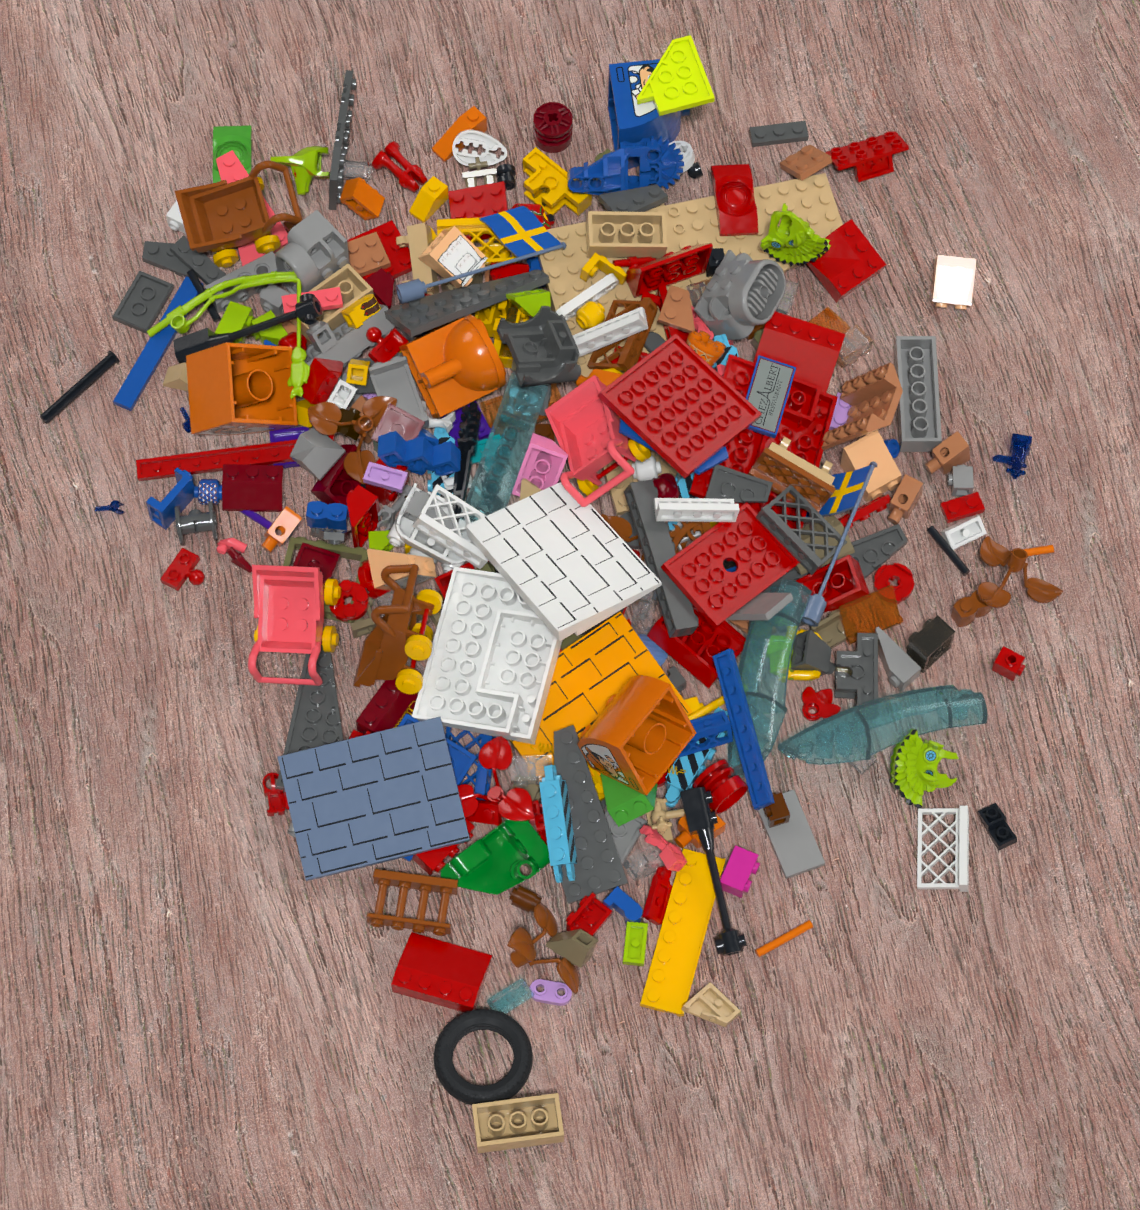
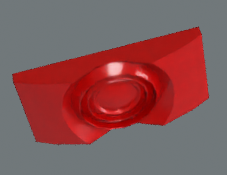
[711,164,758,236]

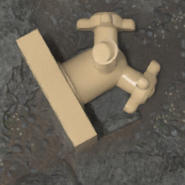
[646,798,685,846]

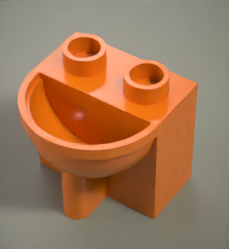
[399,314,506,418]

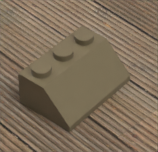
[795,515,855,575]

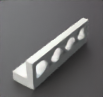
[573,307,648,357]
[653,498,740,522]

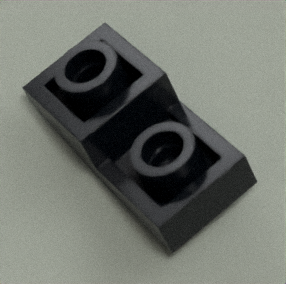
[978,803,1017,850]

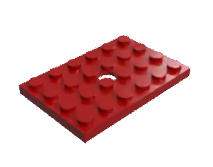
[661,502,800,629]

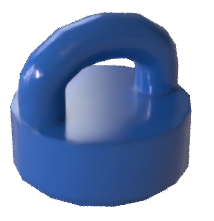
[884,439,900,459]

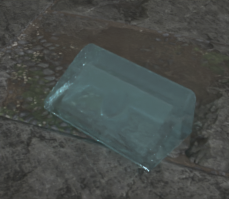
[486,978,534,1014]

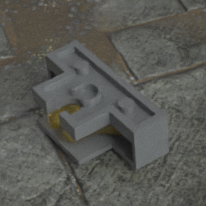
[835,633,879,719]

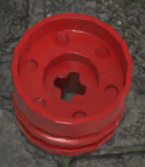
[692,759,748,815]

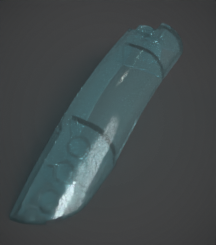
[728,580,812,778]
[778,685,988,765]

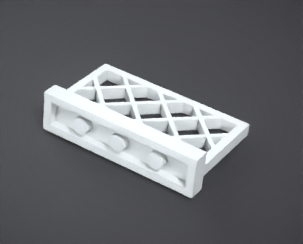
[412,484,488,569]
[917,806,969,892]

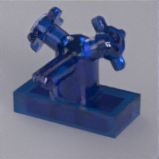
[992,433,1032,479]

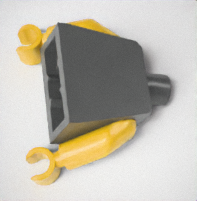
[777,624,835,683]

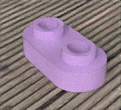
[530,979,572,1006]

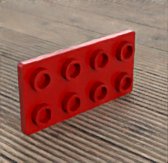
[825,131,909,182]

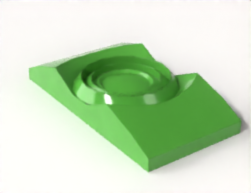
[212,125,252,183]

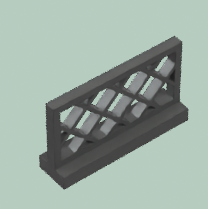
[756,485,847,575]

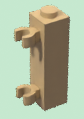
[396,223,439,295]
[768,436,835,491]

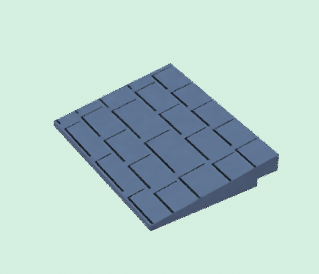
[278,717,470,881]

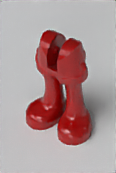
[371,141,428,193]

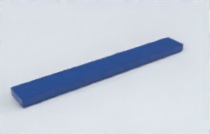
[113,276,204,411]
[713,649,775,810]

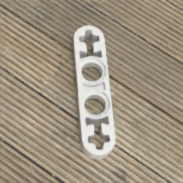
[556,273,619,321]

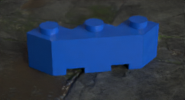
[378,431,461,476]

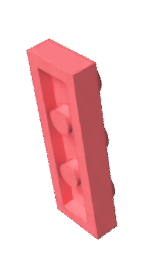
[281,287,343,314]

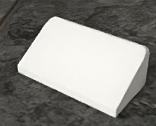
[940,515,987,550]

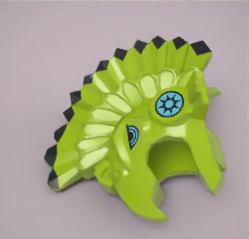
[760,203,831,266]
[890,729,959,809]

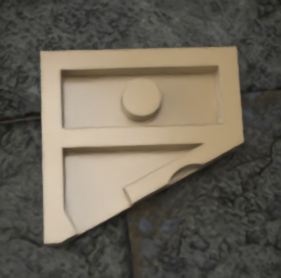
[681,982,741,1027]

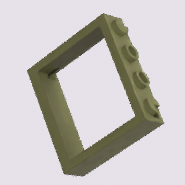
[283,537,368,623]

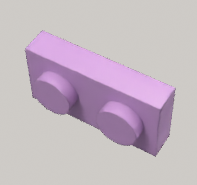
[829,392,852,430]
[363,462,408,493]

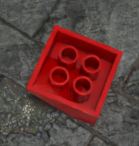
[807,219,886,303]

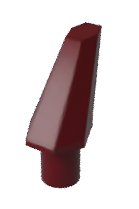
[226,547,252,573]

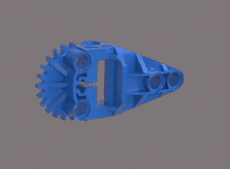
[567,135,684,195]

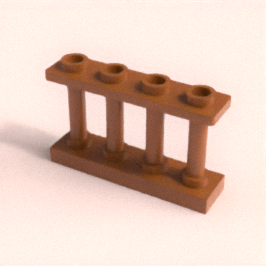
[366,869,458,936]

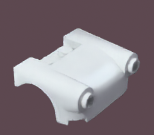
[387,483,477,573]

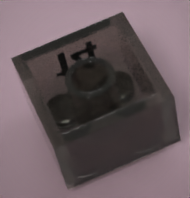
[906,615,956,673]

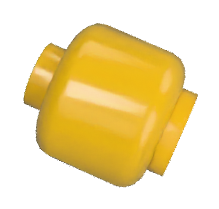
[576,301,605,330]

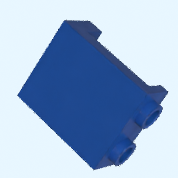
[146,468,194,530]

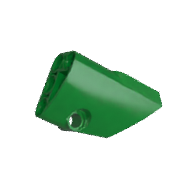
[440,819,550,895]

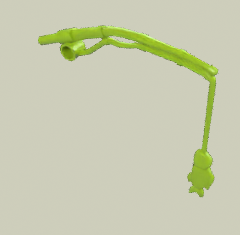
[147,271,310,399]

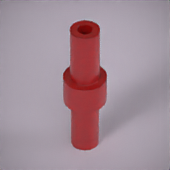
[613,256,652,268]

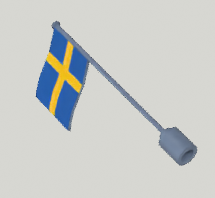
[396,206,567,304]
[799,461,877,627]

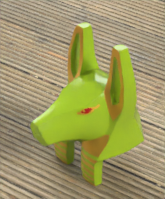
[270,146,330,195]

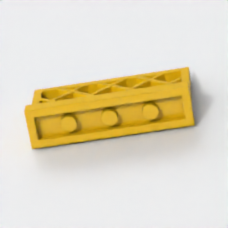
[437,217,516,265]

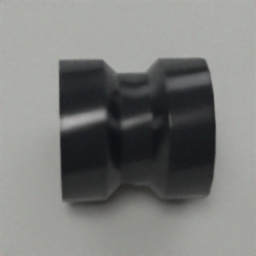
[497,164,516,190]

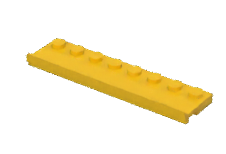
[640,848,726,1017]

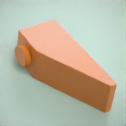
[432,106,487,162]

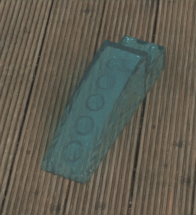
[460,373,549,523]

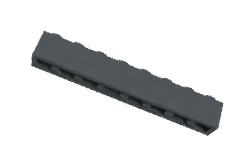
[624,480,699,638]

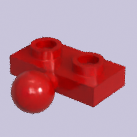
[366,327,409,363]
[160,548,205,591]

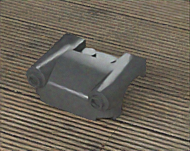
[497,306,581,388]

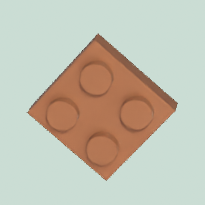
[780,145,832,181]
[347,232,391,277]

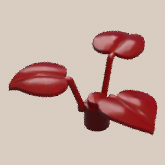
[458,736,535,821]

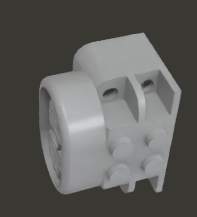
[275,210,350,294]
[694,250,786,340]

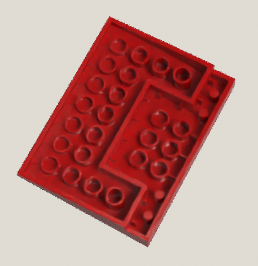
[689,354,838,529]

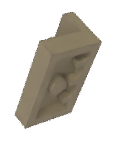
[810,608,857,649]

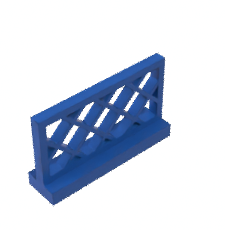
[445,726,496,801]

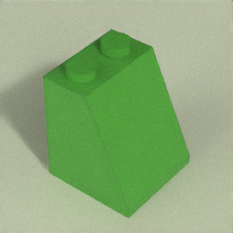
[600,773,657,827]

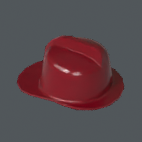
[652,473,679,498]

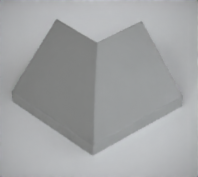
[290,428,346,481]

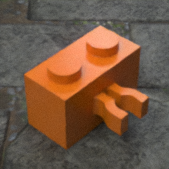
[340,177,385,220]

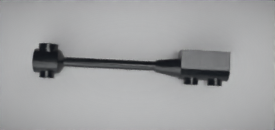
[173,293,322,364]
[680,787,747,956]

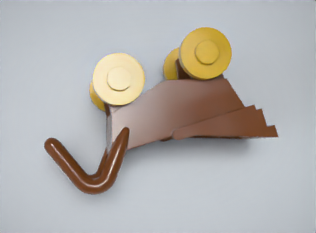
[175,160,303,268]
[353,564,443,694]

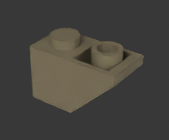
[546,929,598,968]

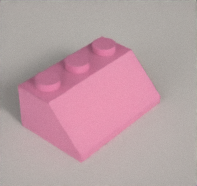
[511,433,568,497]

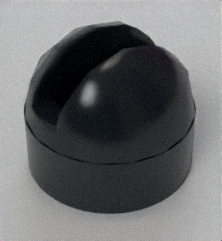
[687,162,703,179]

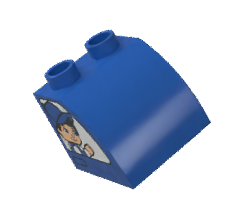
[608,59,690,169]

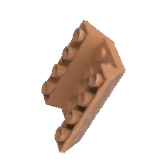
[821,362,903,450]

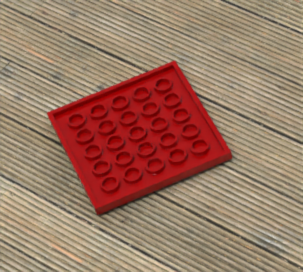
[598,334,762,478]

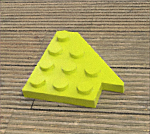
[637,35,715,116]

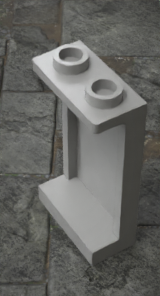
[369,356,429,428]

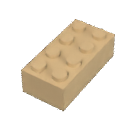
[585,211,667,258]
[290,264,373,343]
[472,1093,564,1153]

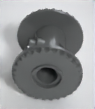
[175,501,218,545]

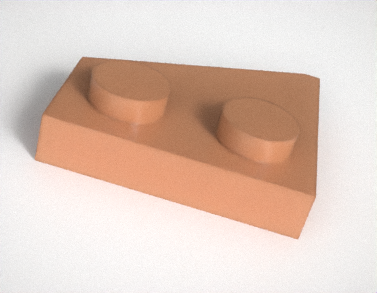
[657,285,695,333]

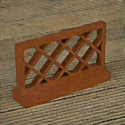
[587,297,658,373]
[748,447,836,512]

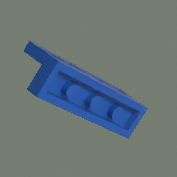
[677,711,733,758]

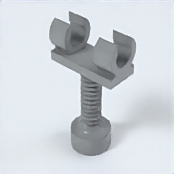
[377,485,411,531]

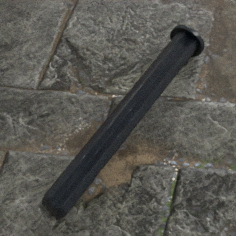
[40,350,120,423]

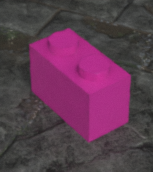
[720,845,760,898]

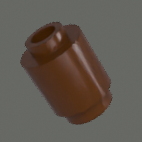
[509,886,542,913]

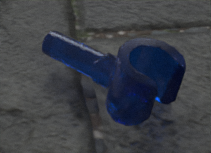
[180,407,191,433]
[95,500,124,515]

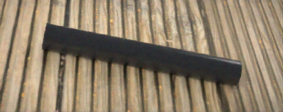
[187,269,221,322]
[927,526,970,576]

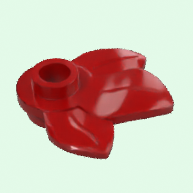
[802,686,841,721]

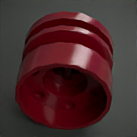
[533,102,573,153]

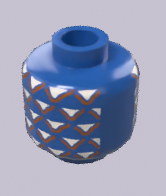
[194,479,222,505]

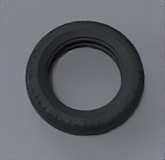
[434,1009,533,1105]

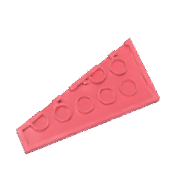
[216,150,288,267]

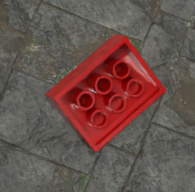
[626,243,713,298]
[753,311,845,393]
[647,605,751,689]
[391,932,492,1013]

